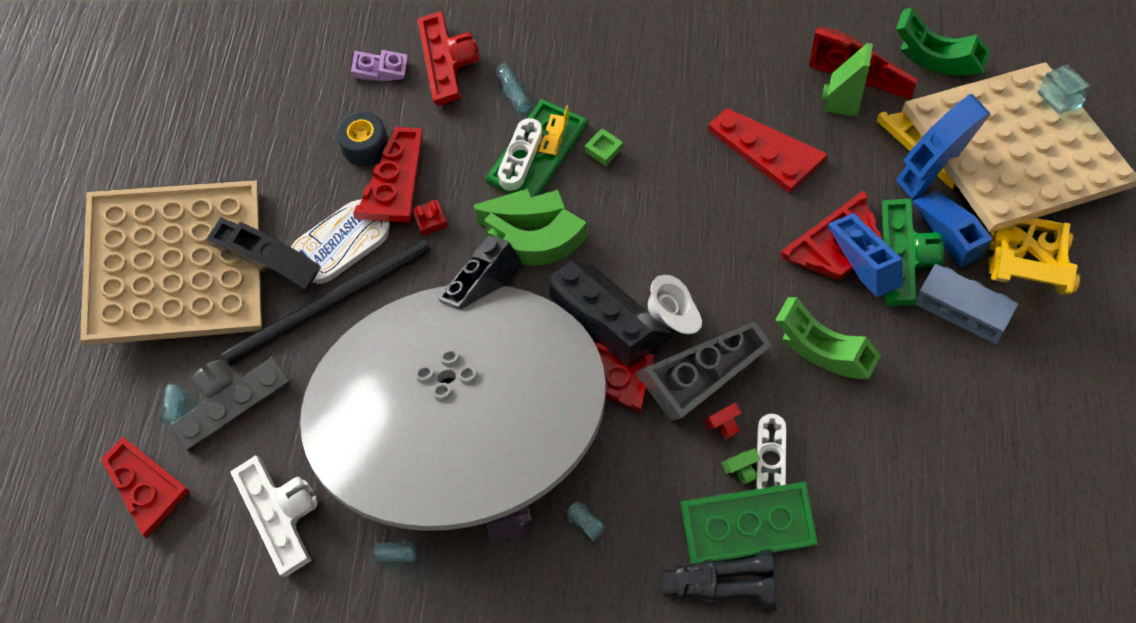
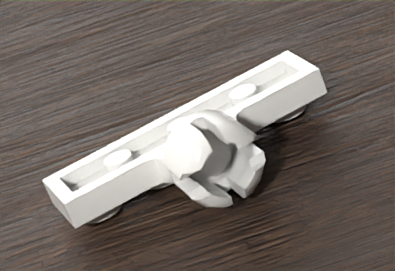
[231,455,318,577]

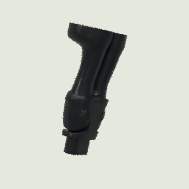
[662,549,776,611]

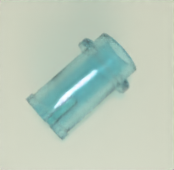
[160,384,187,424]
[565,501,606,541]
[374,539,416,565]

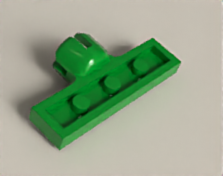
[882,199,944,306]

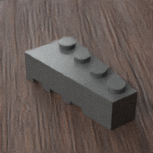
[635,321,772,421]

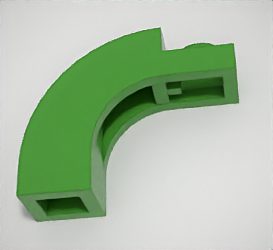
[484,208,588,266]
[775,297,881,379]

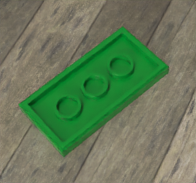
[486,99,588,198]
[680,481,818,564]

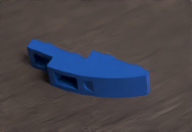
[896,94,991,200]

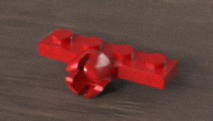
[418,11,479,106]

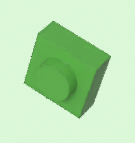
[585,129,623,166]

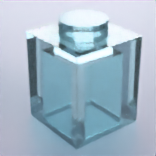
[1037,64,1090,115]

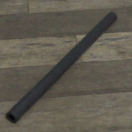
[221,239,430,364]

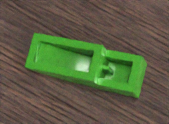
[474,189,565,229]

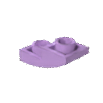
[350,50,408,81]

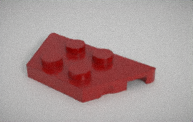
[780,191,883,281]

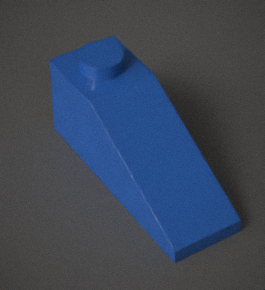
[829,213,903,297]

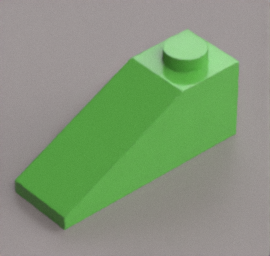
[821,43,873,117]

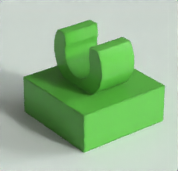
[721,448,761,484]

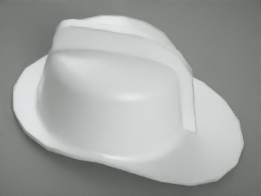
[648,275,702,334]

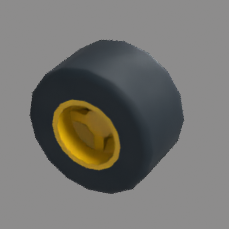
[336,112,388,165]

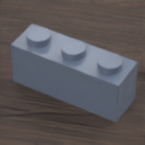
[916,264,1019,345]

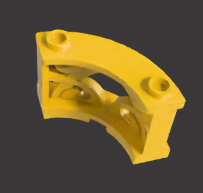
[988,218,1080,295]

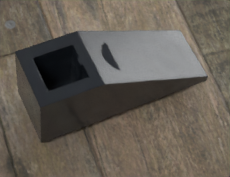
[438,235,522,309]

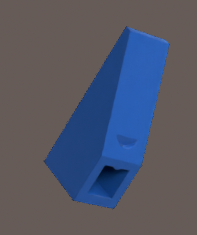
[912,190,992,268]

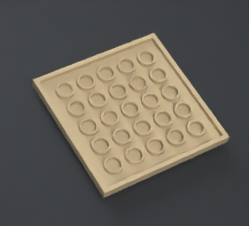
[903,62,1136,232]
[80,180,262,346]

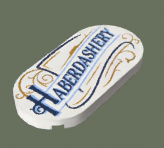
[291,199,390,284]

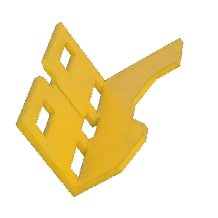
[539,105,569,156]

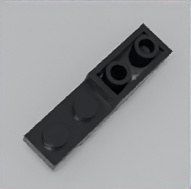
[206,217,321,291]

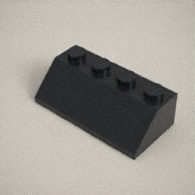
[550,261,673,368]

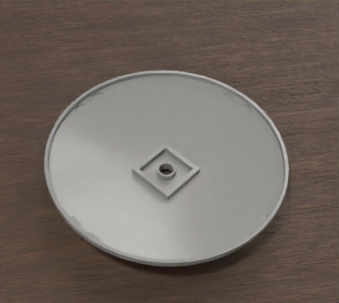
[300,286,606,531]

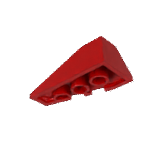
[809,26,918,100]

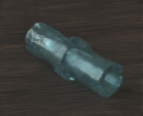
[495,63,532,114]

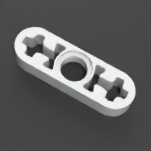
[498,118,542,191]
[756,414,786,489]

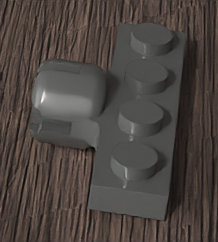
[169,357,289,451]

